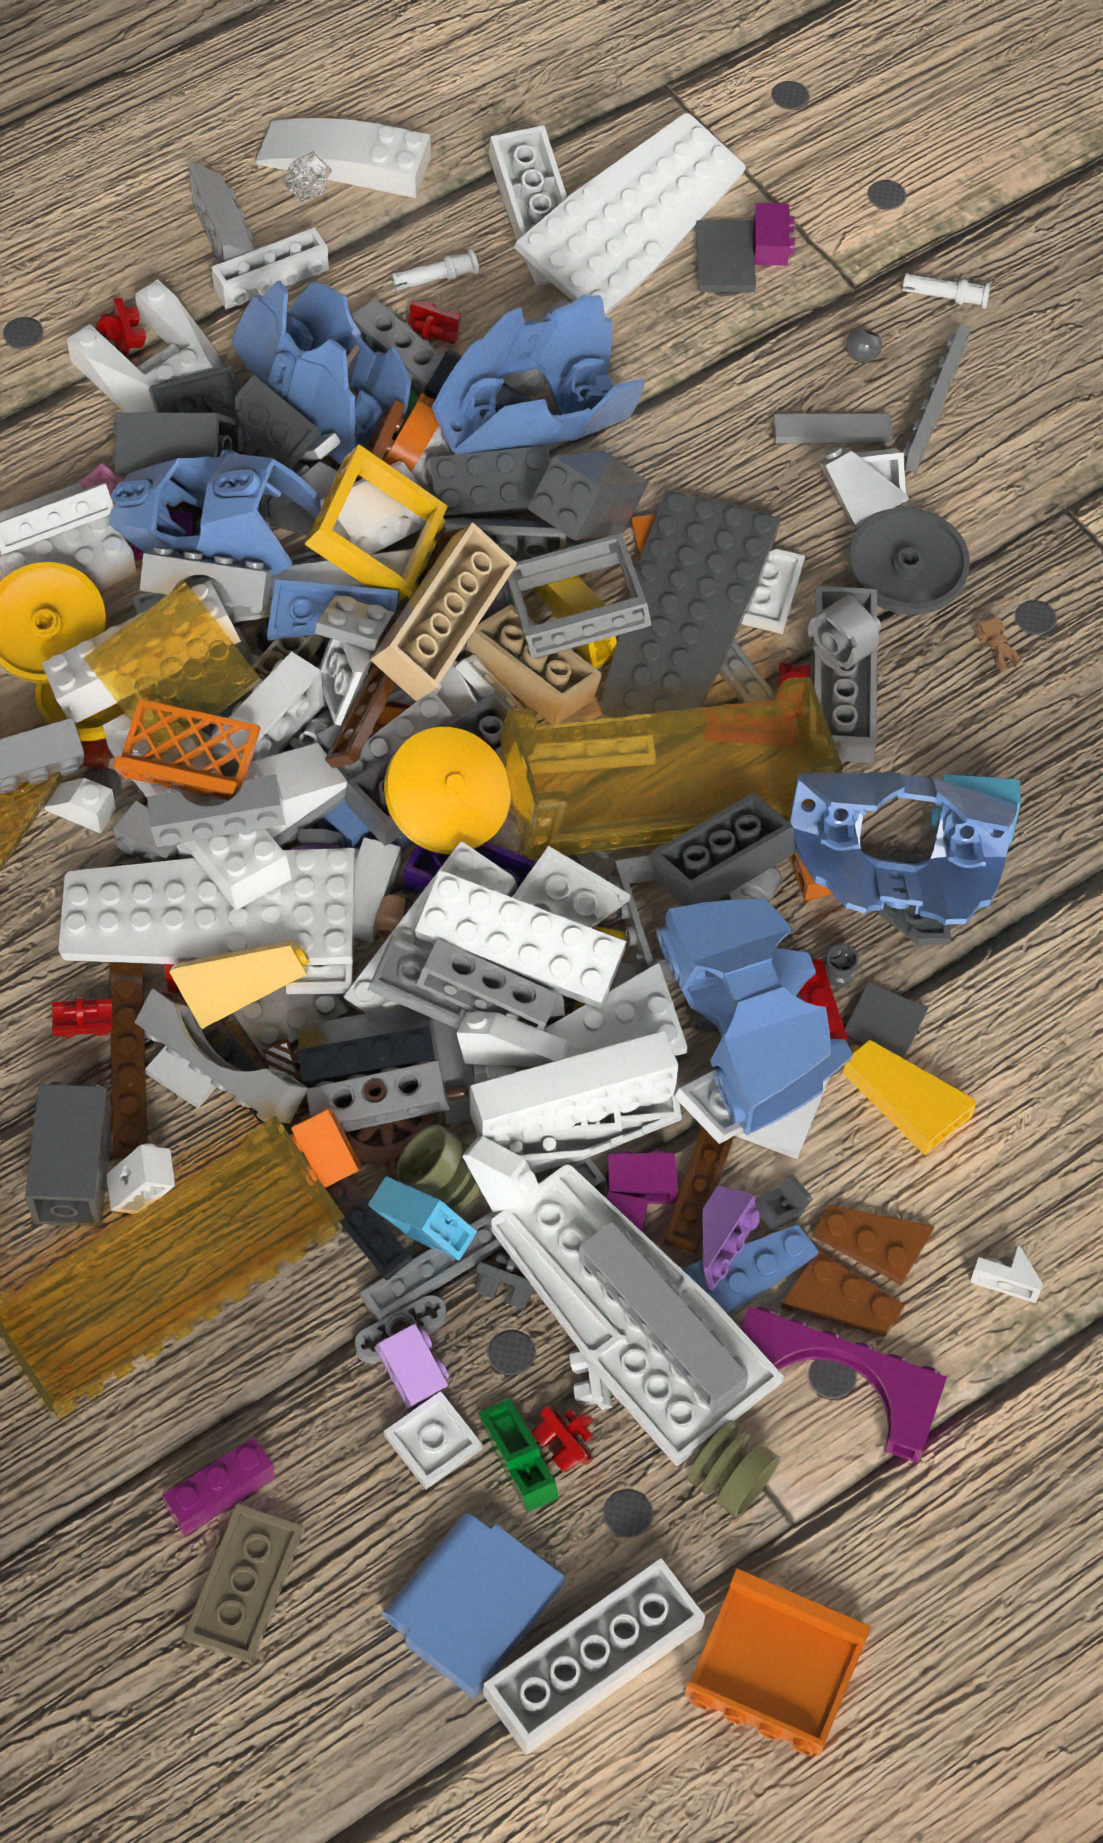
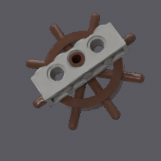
[307,1061,468,1181]

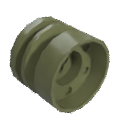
[396,1125,480,1213]
[687,1421,780,1517]

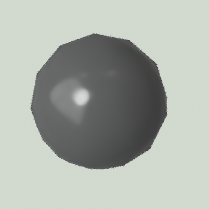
[846,327,882,363]

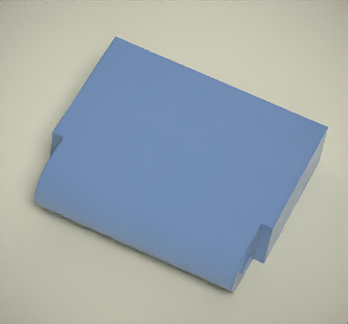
[382,1513,564,1699]

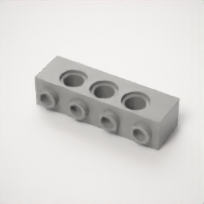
[351,298,443,396]
[416,938,559,1031]

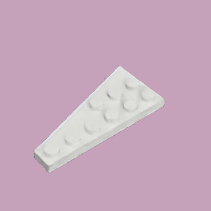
[468,846,631,1012]
[485,963,687,1080]

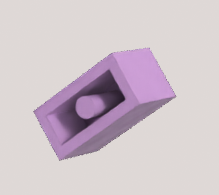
[374,1324,449,1409]

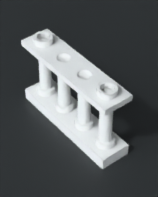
[0,482,114,555]

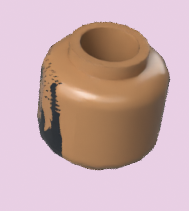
[375,893,414,940]

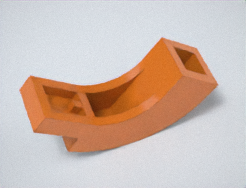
[382,393,439,472]

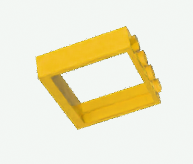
[305,444,448,603]

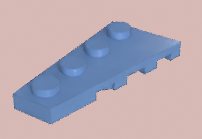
[267,579,399,640]
[681,1224,818,1316]

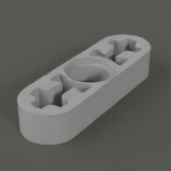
[355,1295,446,1363]

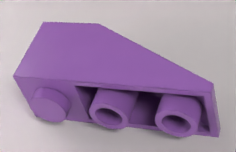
[703,1185,760,1290]

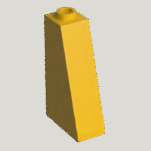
[534,576,617,668]
[169,940,310,1029]
[843,1040,977,1155]

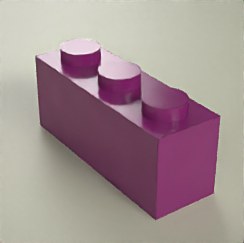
[162,1437,275,1537]

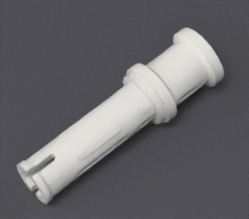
[391,249,479,292]
[903,273,991,309]

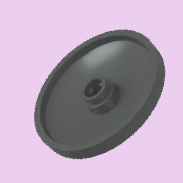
[848,508,970,615]

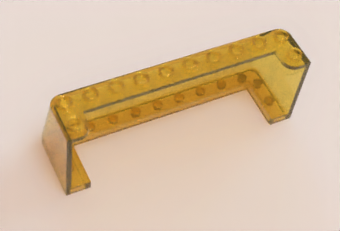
[500,677,843,859]
[0,1115,345,1420]

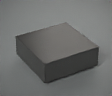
[297,829,342,845]

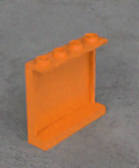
[685,1568,872,1756]

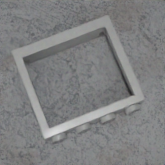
[507,533,652,659]
[608,855,744,981]

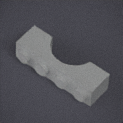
[139,547,272,609]
[147,774,286,847]

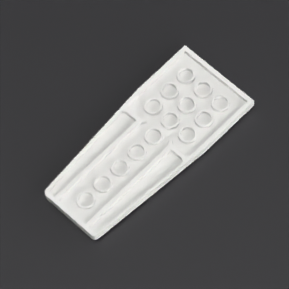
[514,113,746,316]
[59,848,355,965]
[491,1165,784,1466]

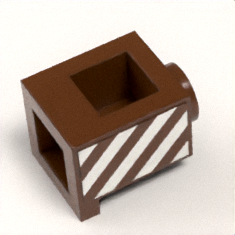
[263,1039,305,1086]

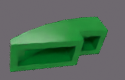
[478,1398,559,1513]

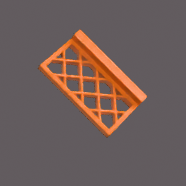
[113,699,261,801]

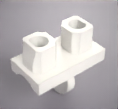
[569,1350,612,1410]

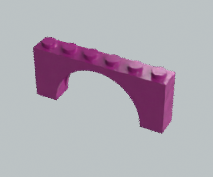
[741,1306,947,1463]

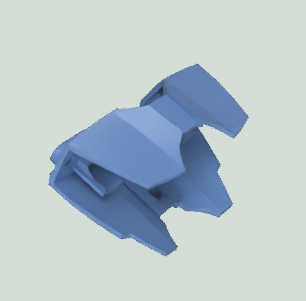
[231,281,411,465]
[432,295,644,454]
[109,450,321,579]
[789,772,1018,925]
[657,898,853,1135]

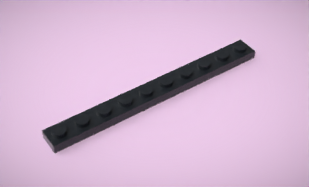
[202,1020,413,1281]

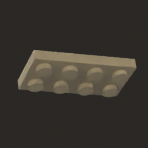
[183,1504,304,1664]

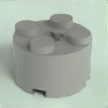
[808,595,882,670]

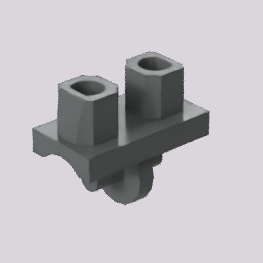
[476,1253,537,1310]

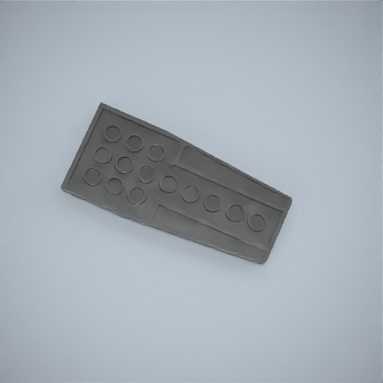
[601,490,781,736]

